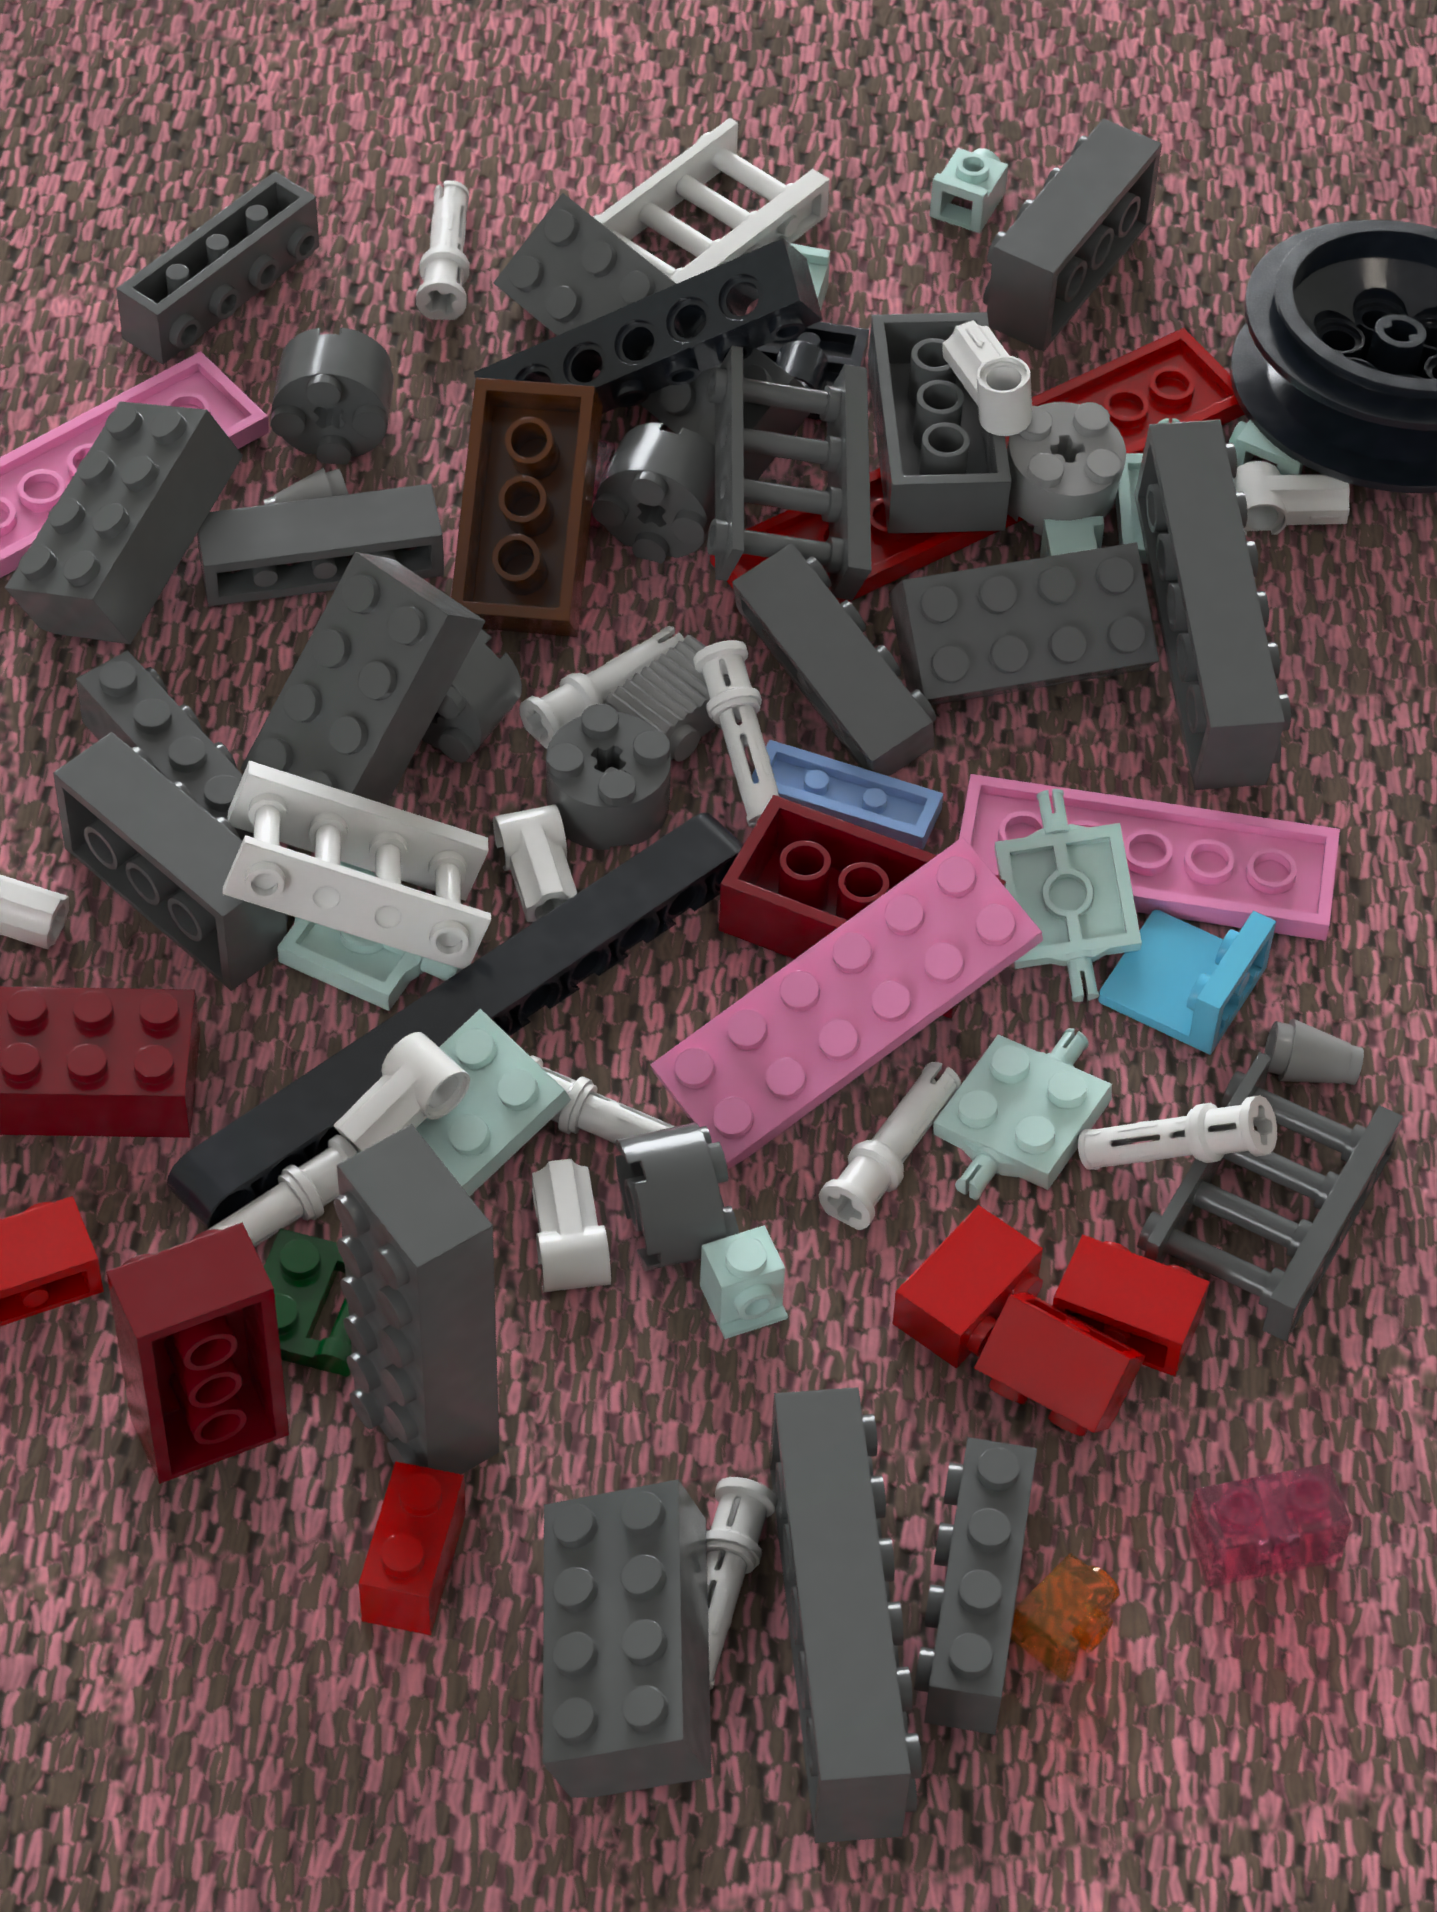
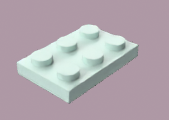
[354,1009,571,1196]

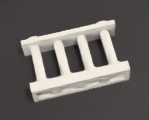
[593,118,830,284]
[223,761,491,969]

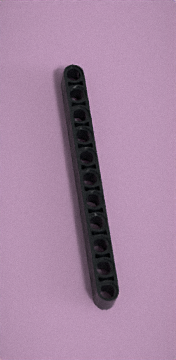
[167,813,744,1229]

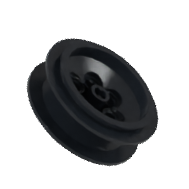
[1230,220,1437,493]

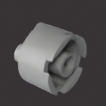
[1007,402,1126,536]

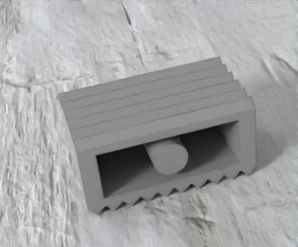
[605,635,731,762]

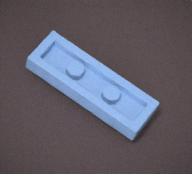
[752,740,943,850]

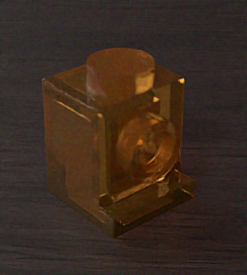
[1010,1552,1120,1682]

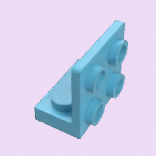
[1098,910,1276,1055]

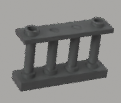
[707,345,872,600]
[1137,1052,1403,1342]

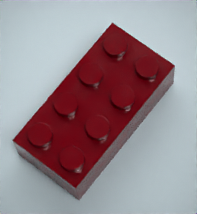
[719,795,1006,1019]
[0,986,200,1138]
[106,1222,289,1484]

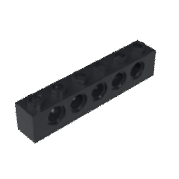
[474,238,823,414]

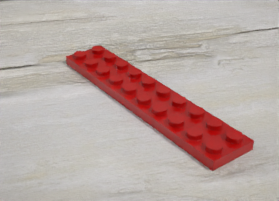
[710,327,1245,604]

